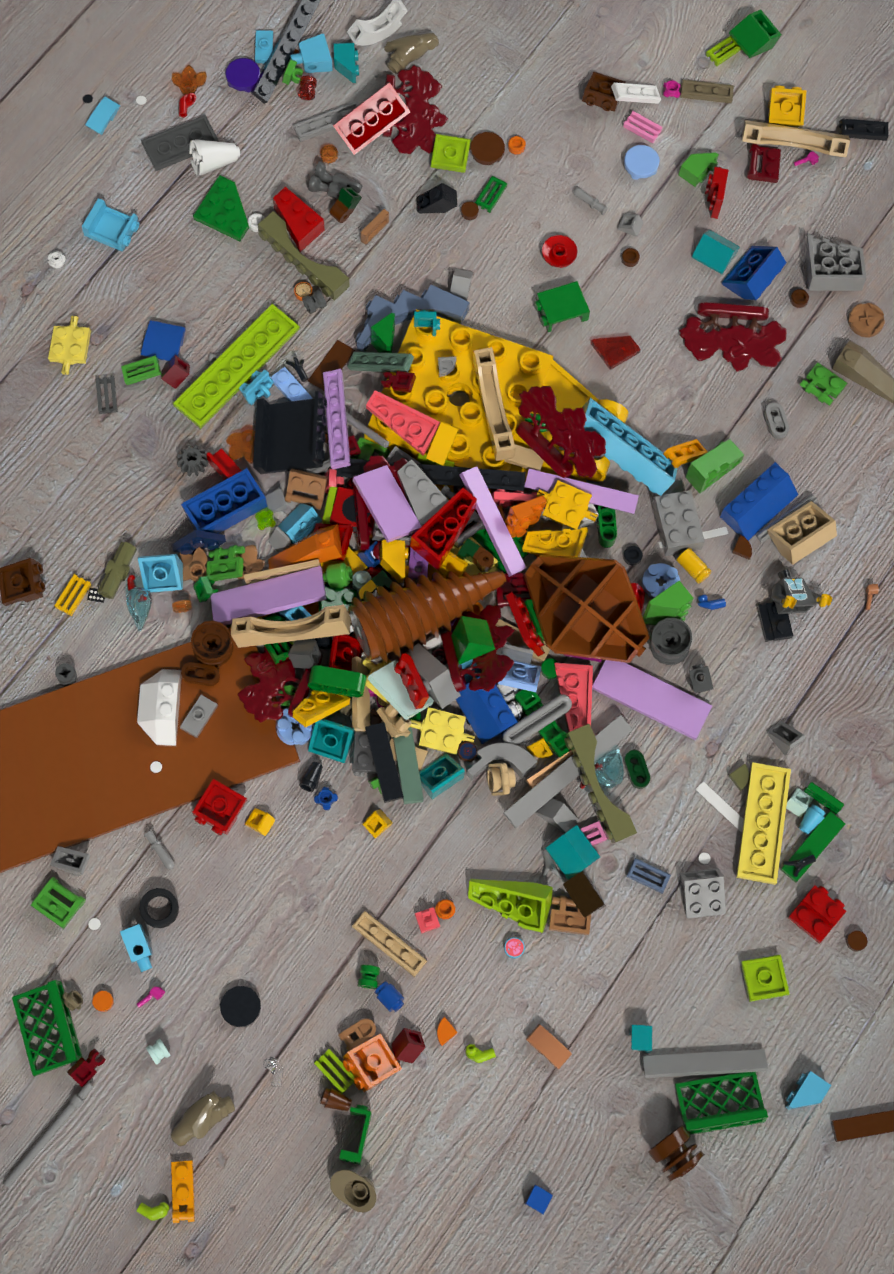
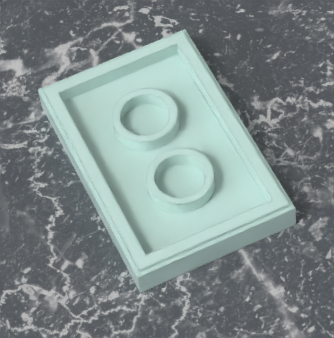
[367,660,434,720]

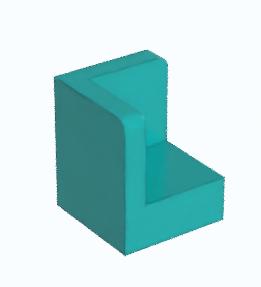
[629,1025,652,1053]

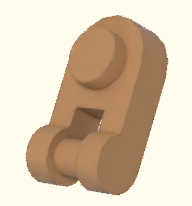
[338,1019,376,1052]

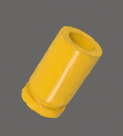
[676,548,712,584]

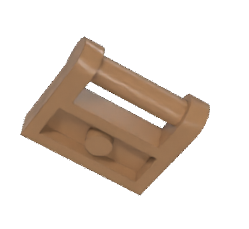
[285,469,328,510]

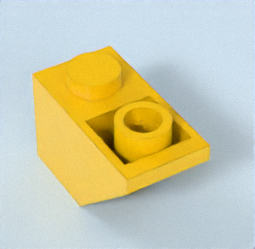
[380,540,409,583]

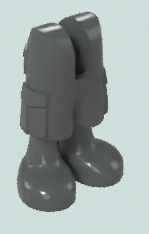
[308,161,363,199]

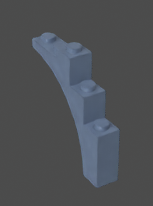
[355,285,470,352]

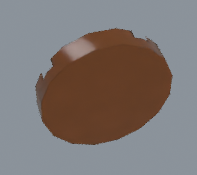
[470,132,505,165]

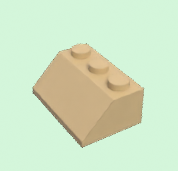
[767,501,837,565]

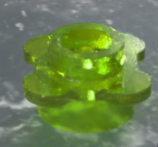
[255,510,276,530]

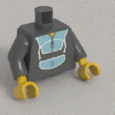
[771,570,832,614]

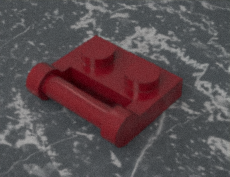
[747,144,781,183]
[496,573,531,609]

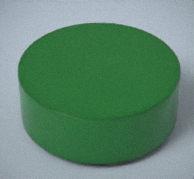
[541,659,559,679]

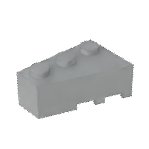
[397,459,449,526]
[400,643,461,709]

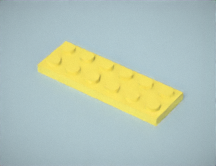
[736,762,791,885]

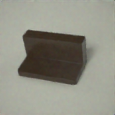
[563,871,606,917]

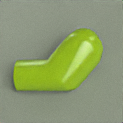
[465,1044,496,1063]
[136,1202,169,1221]

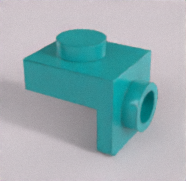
[414,310,440,336]

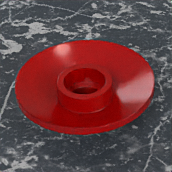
[542,235,578,268]

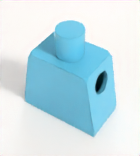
[290,34,333,73]
[120,924,153,972]

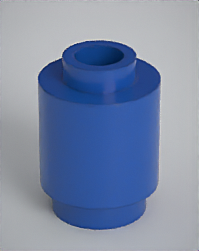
[375,981,404,1012]

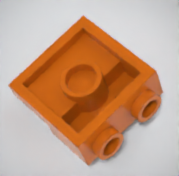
[505,496,547,538]
[343,1033,402,1093]

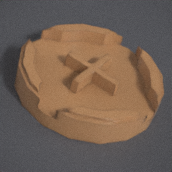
[848,303,885,337]

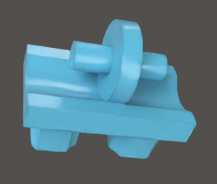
[239,369,274,405]

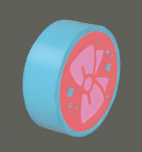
[504,937,525,959]

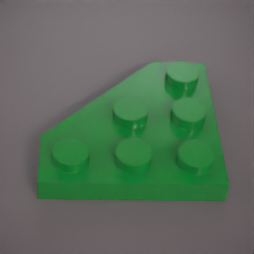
[193,175,249,242]

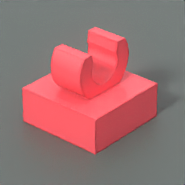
[324,469,344,494]
[415,907,440,934]

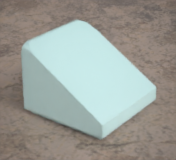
[786,788,814,817]

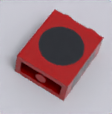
[330,487,375,533]

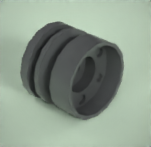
[650,618,692,665]

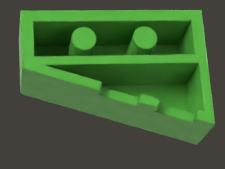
[685,439,744,493]

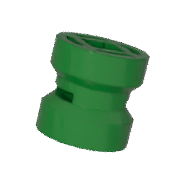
[357,965,380,989]

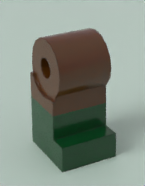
[330,187,362,223]
[457,539,494,572]

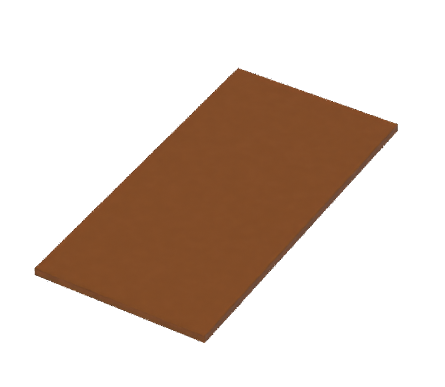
[0,627,300,873]

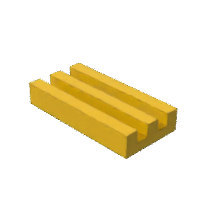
[54,574,91,616]

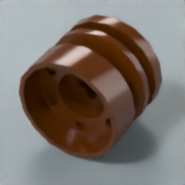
[191,621,233,667]
[648,1125,705,1181]

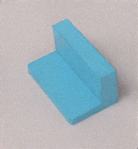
[277,503,322,544]

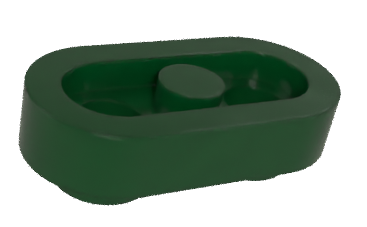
[624,750,651,789]

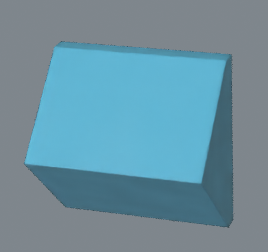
[138,554,183,593]

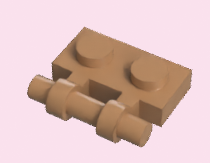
[549,895,591,935]

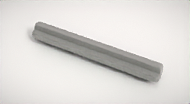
[756,495,818,543]

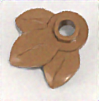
[237,545,265,579]
[178,547,208,582]

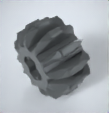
[177,445,209,477]

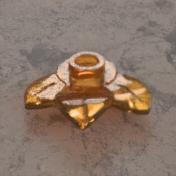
[172,65,207,95]
[226,429,255,464]

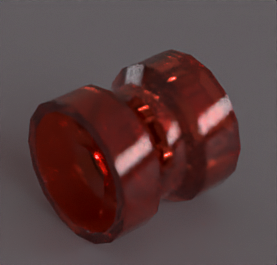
[298,75,317,100]

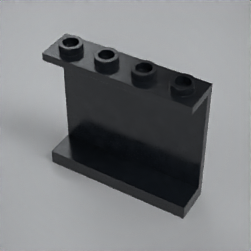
[253,391,327,474]

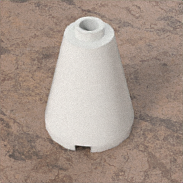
[189,139,240,176]

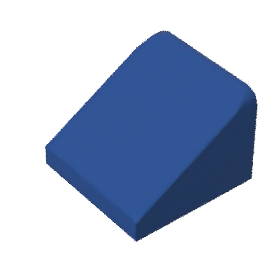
[358,541,380,568]
[525,1185,553,1215]

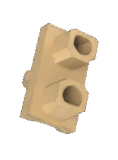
[376,704,412,738]

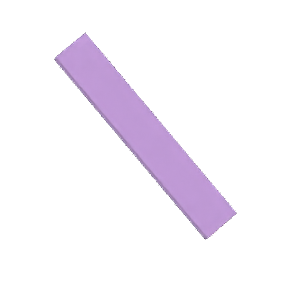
[323,369,351,469]
[459,466,527,577]
[525,469,639,514]

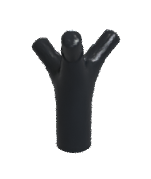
[286,357,308,382]
[783,854,816,877]

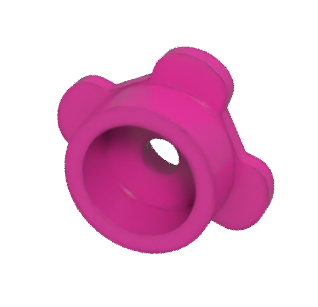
[663,80,681,98]

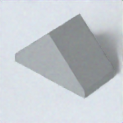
[450,269,474,301]
[767,721,805,756]
[535,799,578,834]
[50,846,91,877]

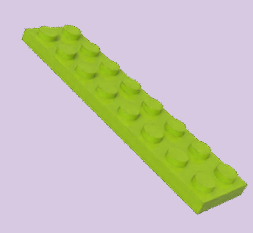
[173,304,300,429]

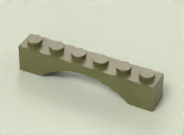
[258,211,350,301]
[564,724,637,843]

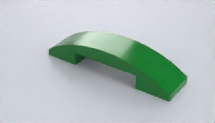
[514,690,571,758]

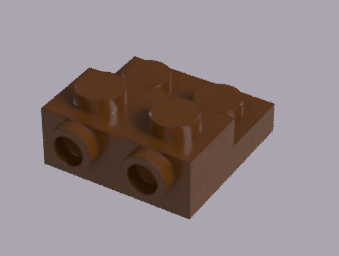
[582,71,626,112]
[0,558,46,606]

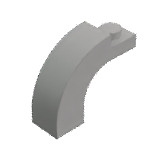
[467,743,538,781]

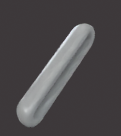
[502,694,572,745]

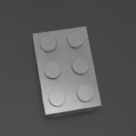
[652,490,705,556]

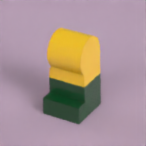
[359,570,393,600]

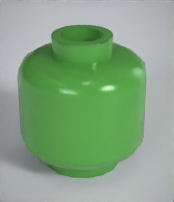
[323,563,353,588]

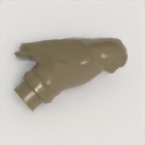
[384,33,439,74]
[171,1090,235,1146]

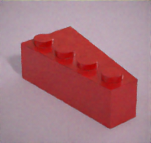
[410,488,477,571]

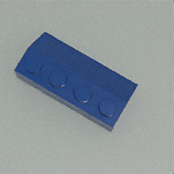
[720,462,798,541]
[181,468,268,534]

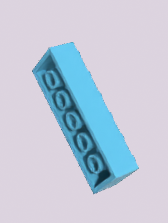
[583,398,677,496]

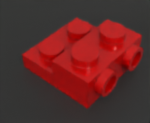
[705,167,729,219]
[192,779,247,836]
[788,885,846,944]

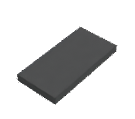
[141,115,219,171]

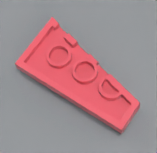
[366,390,441,456]

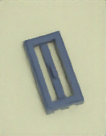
[626,858,671,894]

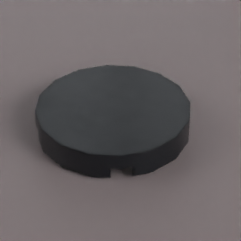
[220,986,261,1027]

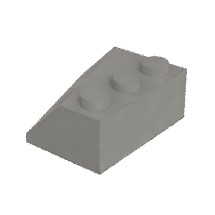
[805,234,866,291]

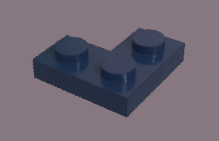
[172,530,226,555]

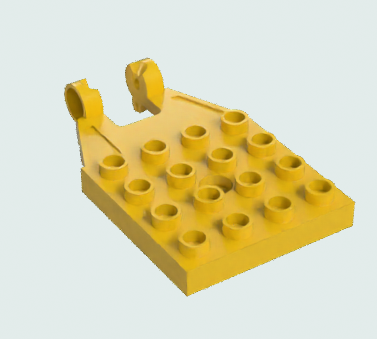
[364,309,629,482]

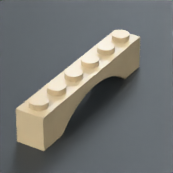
[741,120,850,157]
[473,347,516,461]
[231,605,351,648]

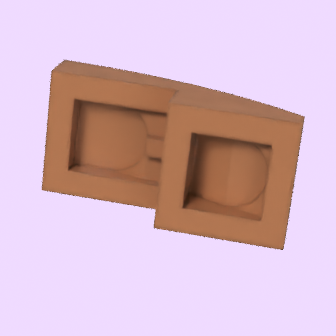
[526,1024,572,1069]

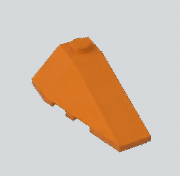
[268,524,342,569]

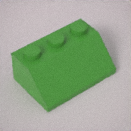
[643,581,694,625]

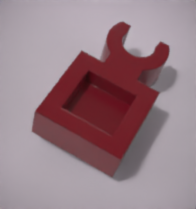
[381,371,416,393]
[67,1049,106,1087]

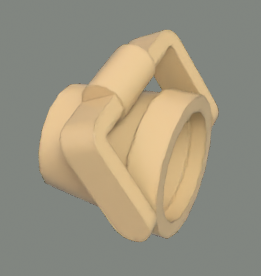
[487,763,516,796]

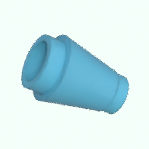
[799,804,825,835]

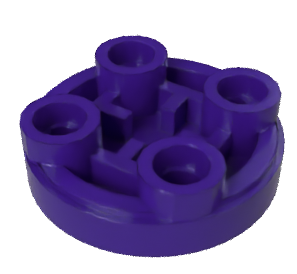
[226,58,261,93]

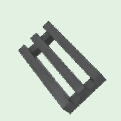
[96,376,118,414]

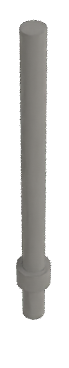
[307,388,389,448]
[3,1082,94,1188]

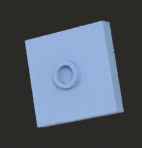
[498,660,541,692]

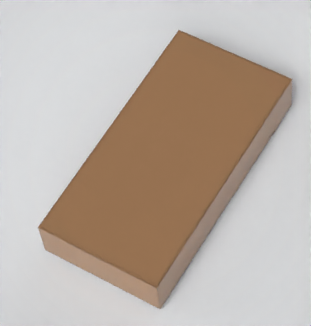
[361,209,389,245]

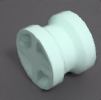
[146,1038,171,1065]

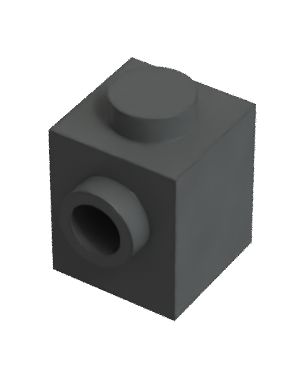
[689,664,714,694]

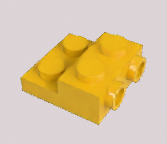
[768,86,807,127]

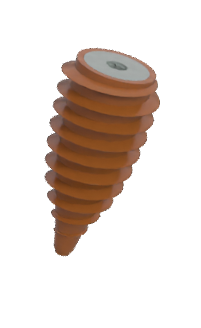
[348,571,506,663]

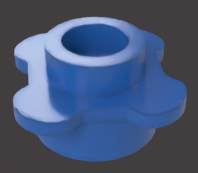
[314,787,338,810]

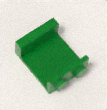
[534,281,590,332]
[339,1104,372,1165]

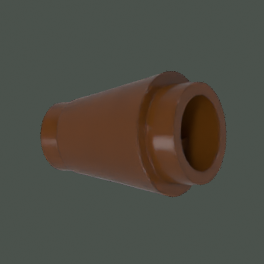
[320,1088,352,1112]

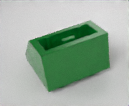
[729,10,782,58]

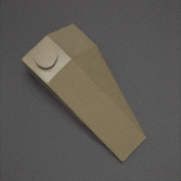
[832,341,894,404]

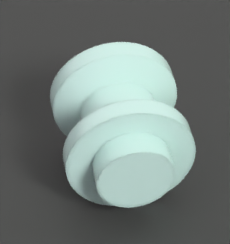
[352,571,371,593]

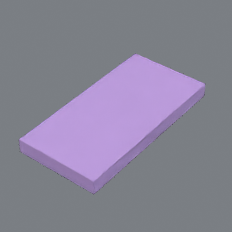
[353,465,422,543]

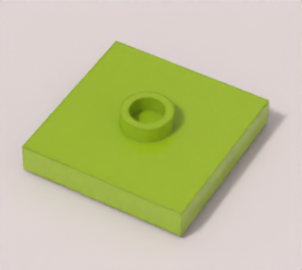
[431,134,471,173]
[740,954,790,1002]

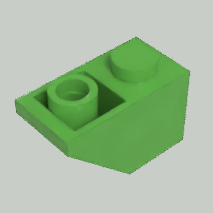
[679,153,719,187]

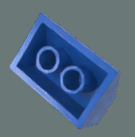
[722,246,787,300]
[456,677,518,744]

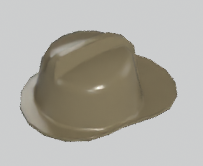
[330,1169,376,1213]

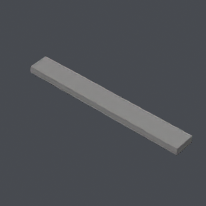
[503,715,633,828]

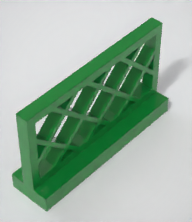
[12,980,82,1077]
[675,1072,768,1135]

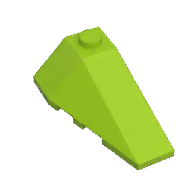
[468,879,553,933]

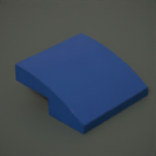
[141,320,186,361]

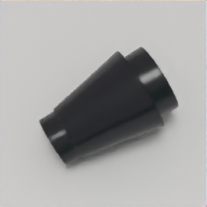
[299,762,323,792]

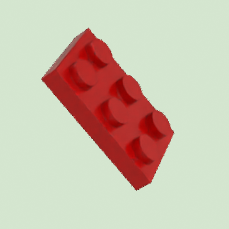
[506,592,545,657]

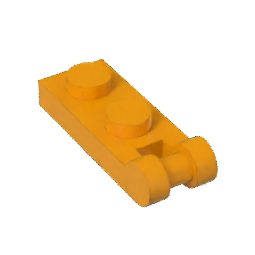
[663,439,708,468]
[171,1160,195,1223]

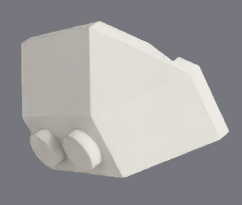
[137,669,182,746]

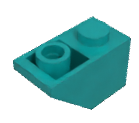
[334,43,359,83]

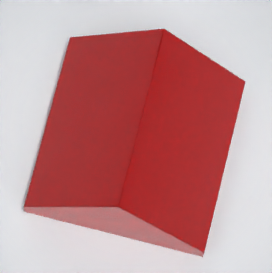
[329,635,363,671]

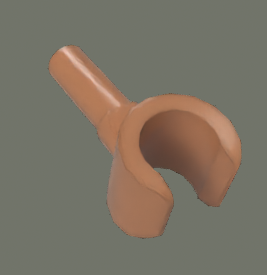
[865,584,879,610]

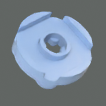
[642,563,680,599]
[276,708,315,746]

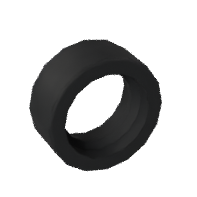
[139,888,179,928]

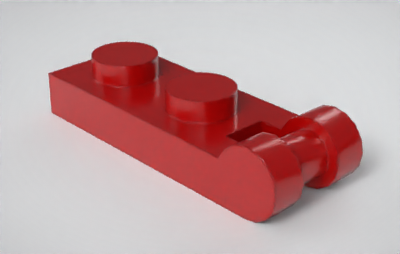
[394,653,429,709]

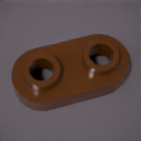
[181,662,220,686]

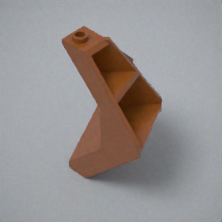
[524,555,650,663]

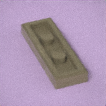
[680,79,734,104]

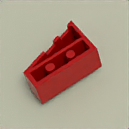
[273,187,325,252]

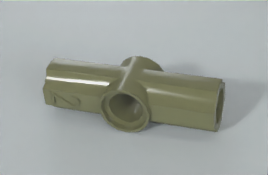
[98,542,137,599]

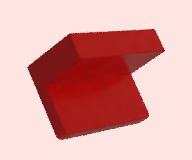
[206,448,242,480]

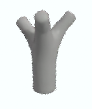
[542,850,563,879]

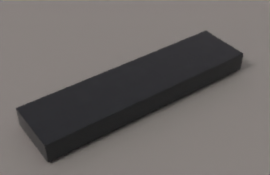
[365,722,404,803]

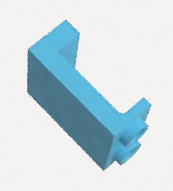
[82,198,139,252]

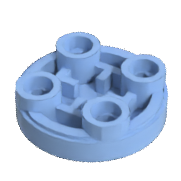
[624,145,660,180]

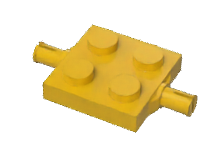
[536,480,598,530]

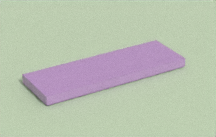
[211,566,326,625]
[592,660,712,740]

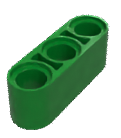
[595,505,617,548]
[307,665,367,698]

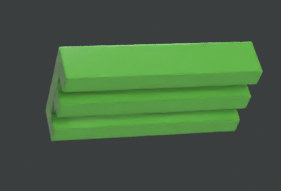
[121,355,162,385]

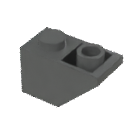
[288,638,321,669]

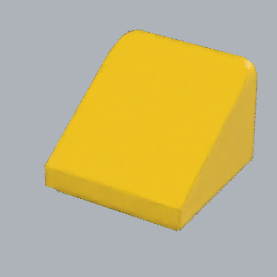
[245,808,275,836]
[362,809,393,838]

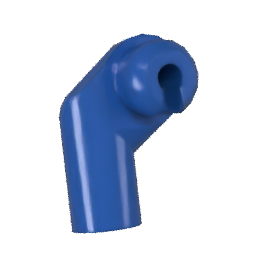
[697,595,726,610]

